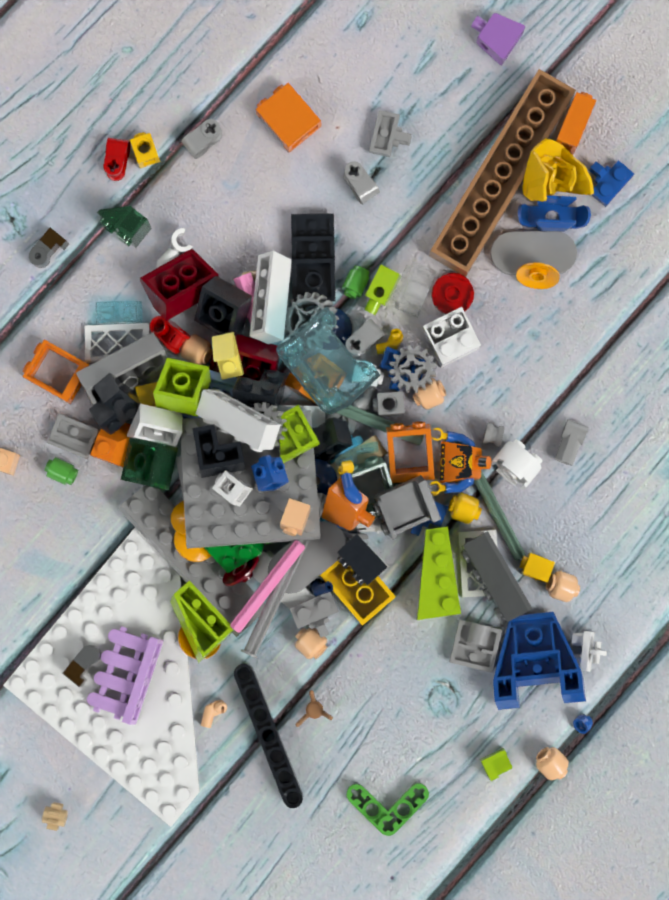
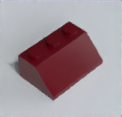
[140,249,219,321]
[209,334,282,381]

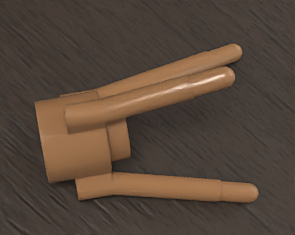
[295,690,333,727]

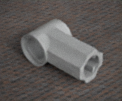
[555,419,588,466]

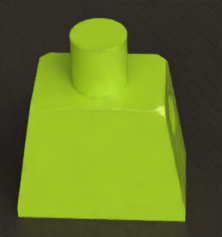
[364,265,402,315]

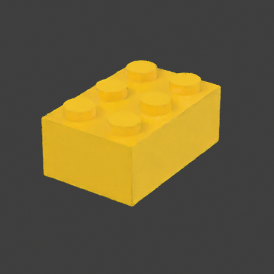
[320,561,396,626]

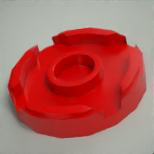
[431,273,474,315]

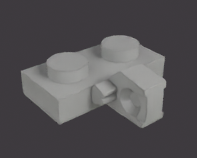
[369,110,412,157]
[290,592,339,637]

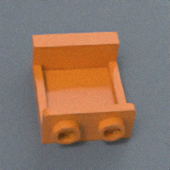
[256,82,322,153]

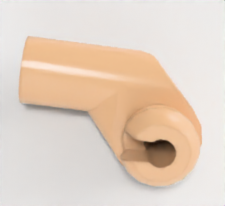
[200,700,227,728]

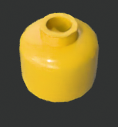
[448,492,482,524]

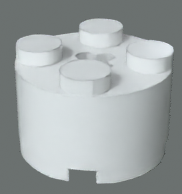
[491,439,542,490]

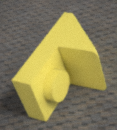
[212,332,244,380]

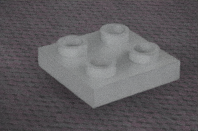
[449,620,502,673]

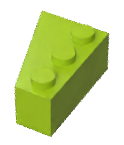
[170,580,233,664]

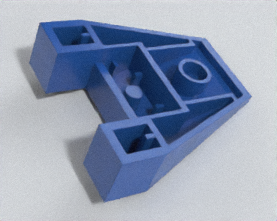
[493,612,586,710]

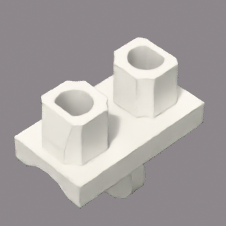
[572,631,607,672]

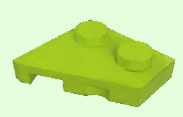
[279,405,320,464]

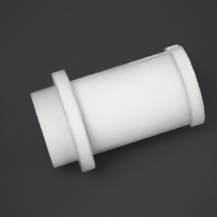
[357,517,383,534]

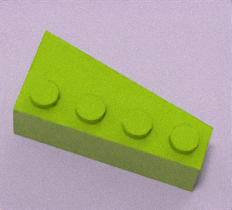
[416,527,461,620]

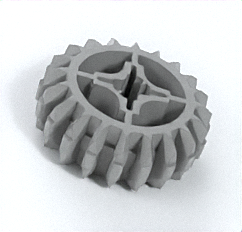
[284,292,339,350]

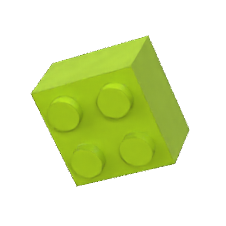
[153,358,211,417]

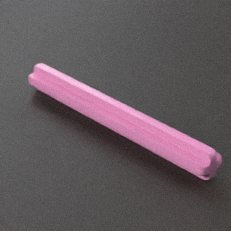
[230,540,305,632]

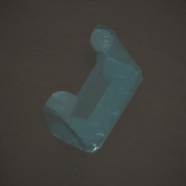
[276,307,380,414]

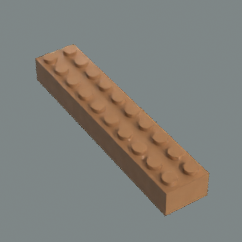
[429,69,576,277]

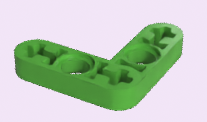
[347,783,429,836]

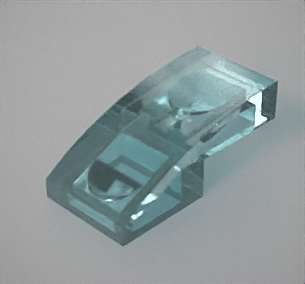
[96,301,142,324]
[335,442,379,466]

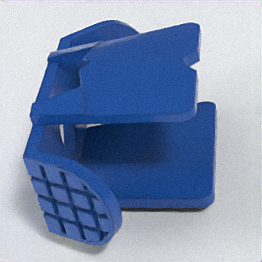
[518,196,591,232]

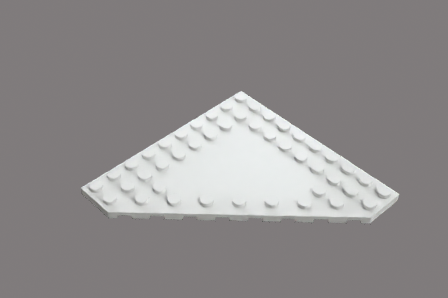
[3,527,200,827]

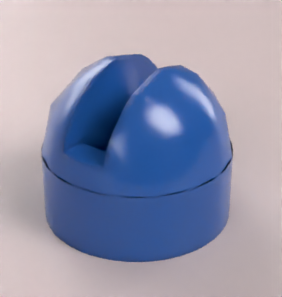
[573,714,593,734]

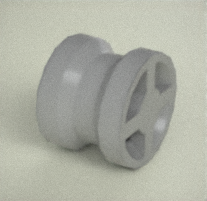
[482,423,505,447]

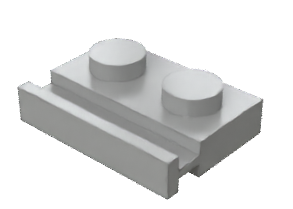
[47,414,100,459]

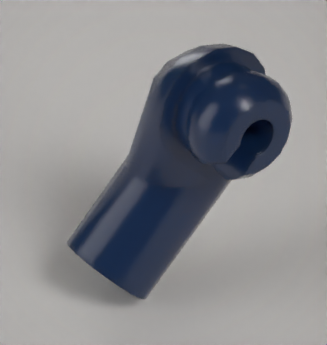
[311,579,333,596]

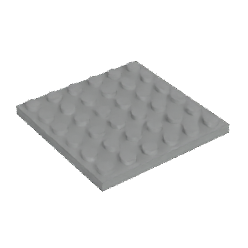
[181,410,321,549]

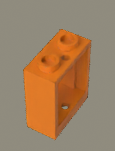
[556,92,597,155]
[22,339,90,405]
[386,421,435,483]

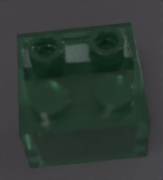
[97,206,152,248]

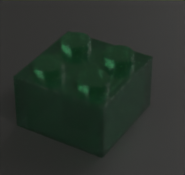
[121,437,178,490]

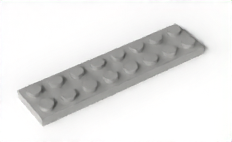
[118,481,265,637]

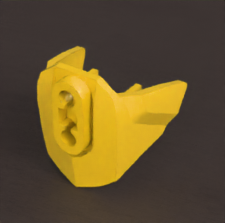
[523,138,594,202]

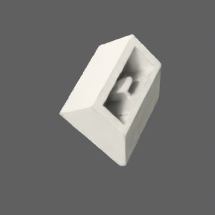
[423,307,481,368]
[127,404,182,447]

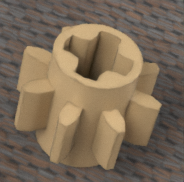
[42,802,68,831]

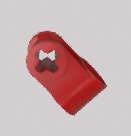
[103,138,131,181]
[150,316,191,354]

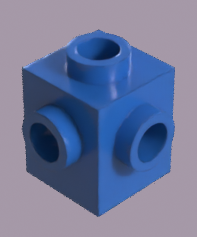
[251,455,289,491]

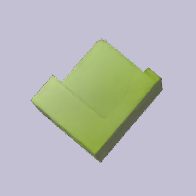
[480,748,512,781]

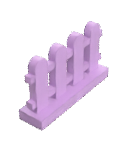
[87,626,164,725]

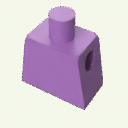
[471,13,526,66]

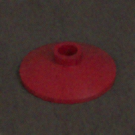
[222,556,259,586]

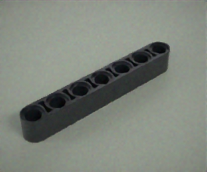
[234,663,303,808]

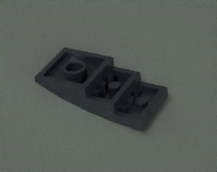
[291,213,336,301]

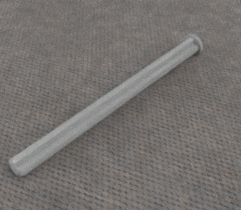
[241,493,327,658]

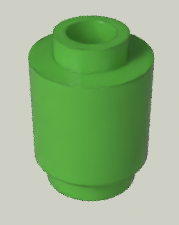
[342,265,370,299]
[44,457,79,485]

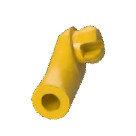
[376,328,403,354]

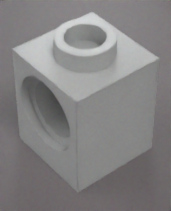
[373,392,405,417]

